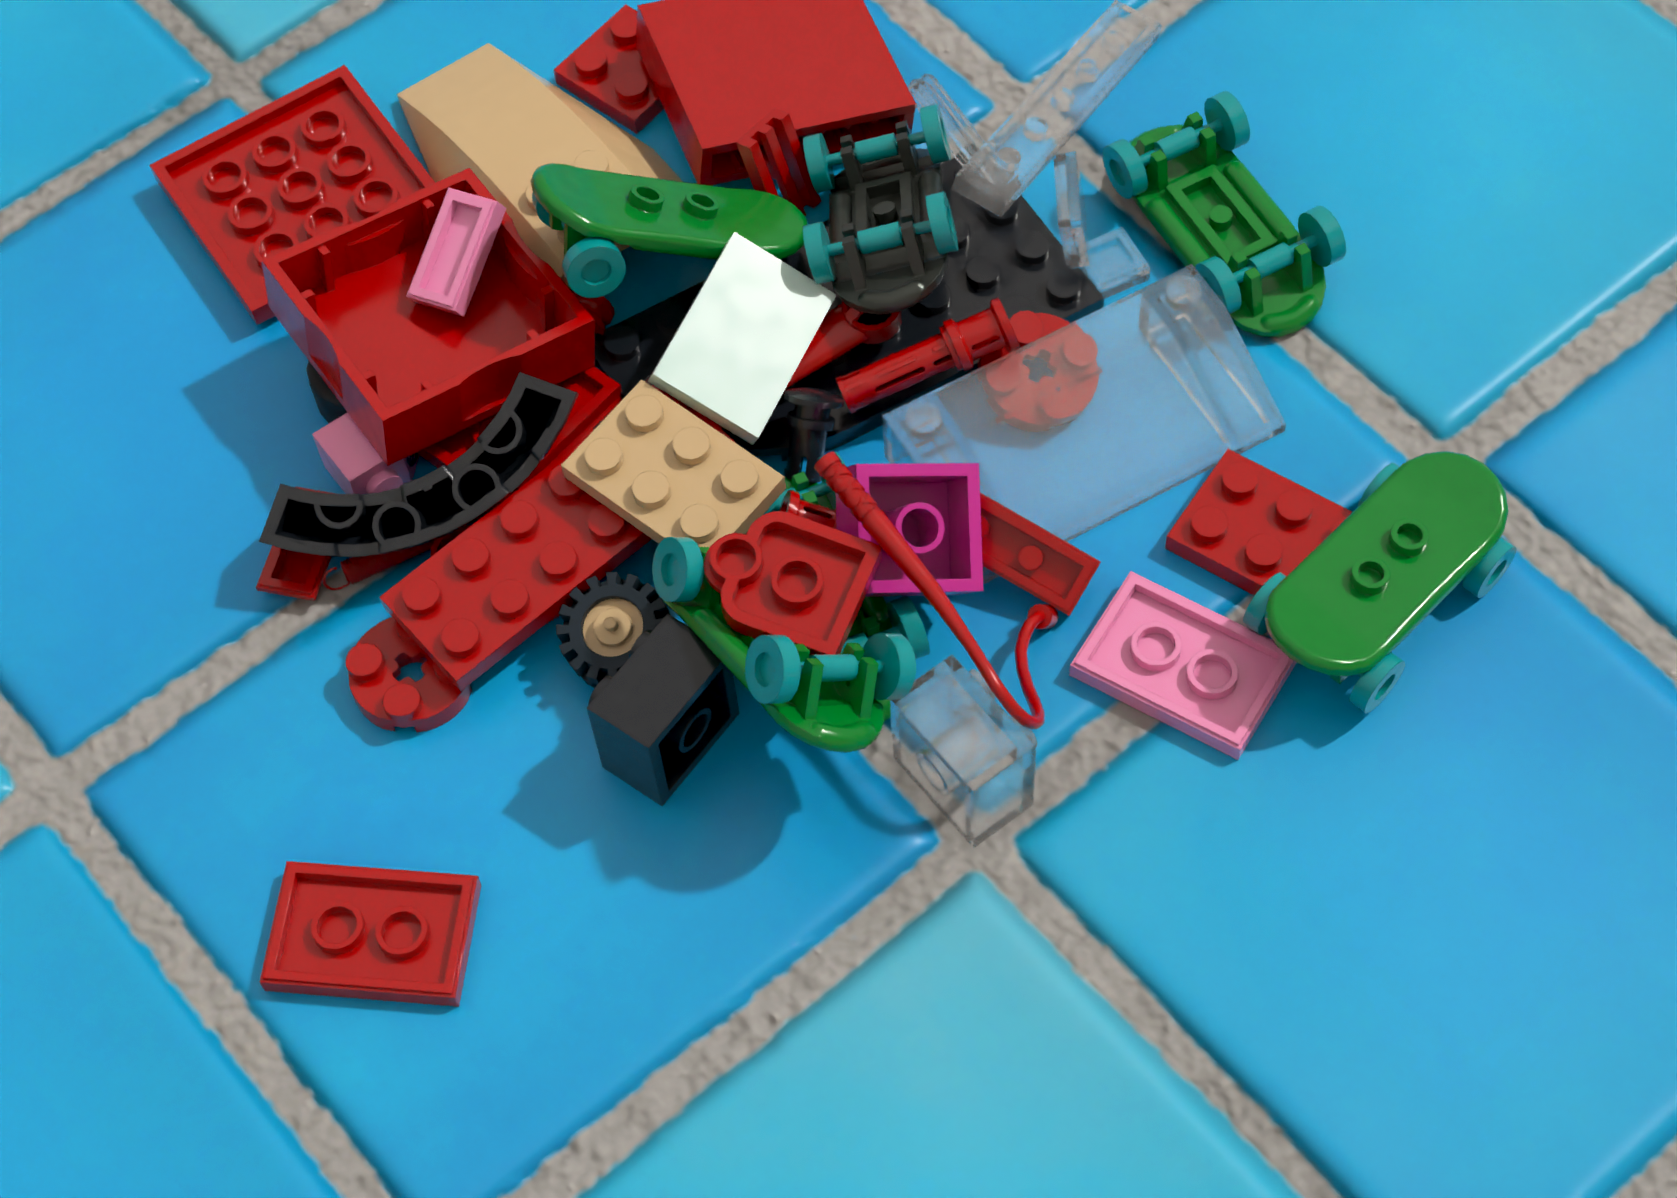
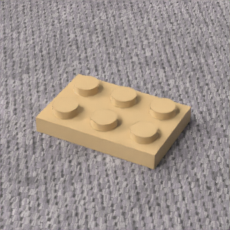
[561,379,786,548]

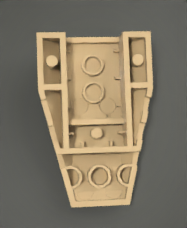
[397,43,683,289]

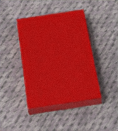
[260,861,482,1007]

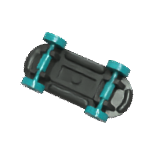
[803,104,958,315]

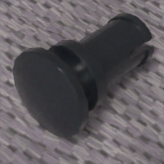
[783,387,844,483]

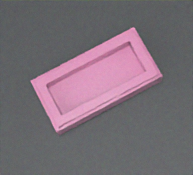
[406,187,507,317]

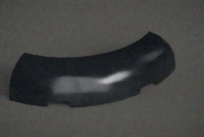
[259,372,579,557]

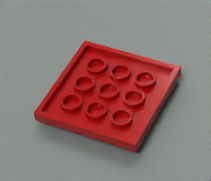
[150,65,435,325]

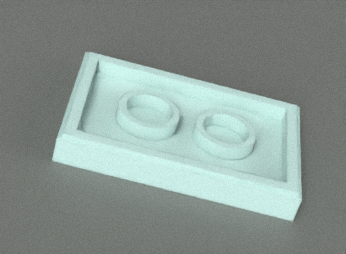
[647,232,837,445]

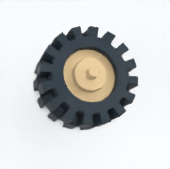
[556,572,670,688]

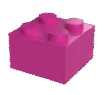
[836,463,984,597]

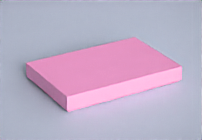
[1069,571,1296,760]

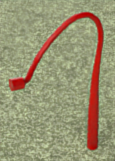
[814,451,1059,729]

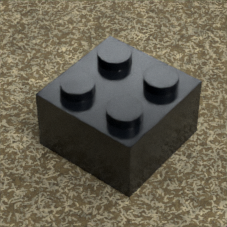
[587,614,740,806]

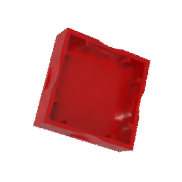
[261,168,595,466]

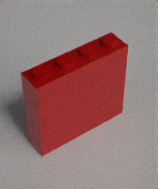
[636,0,916,186]

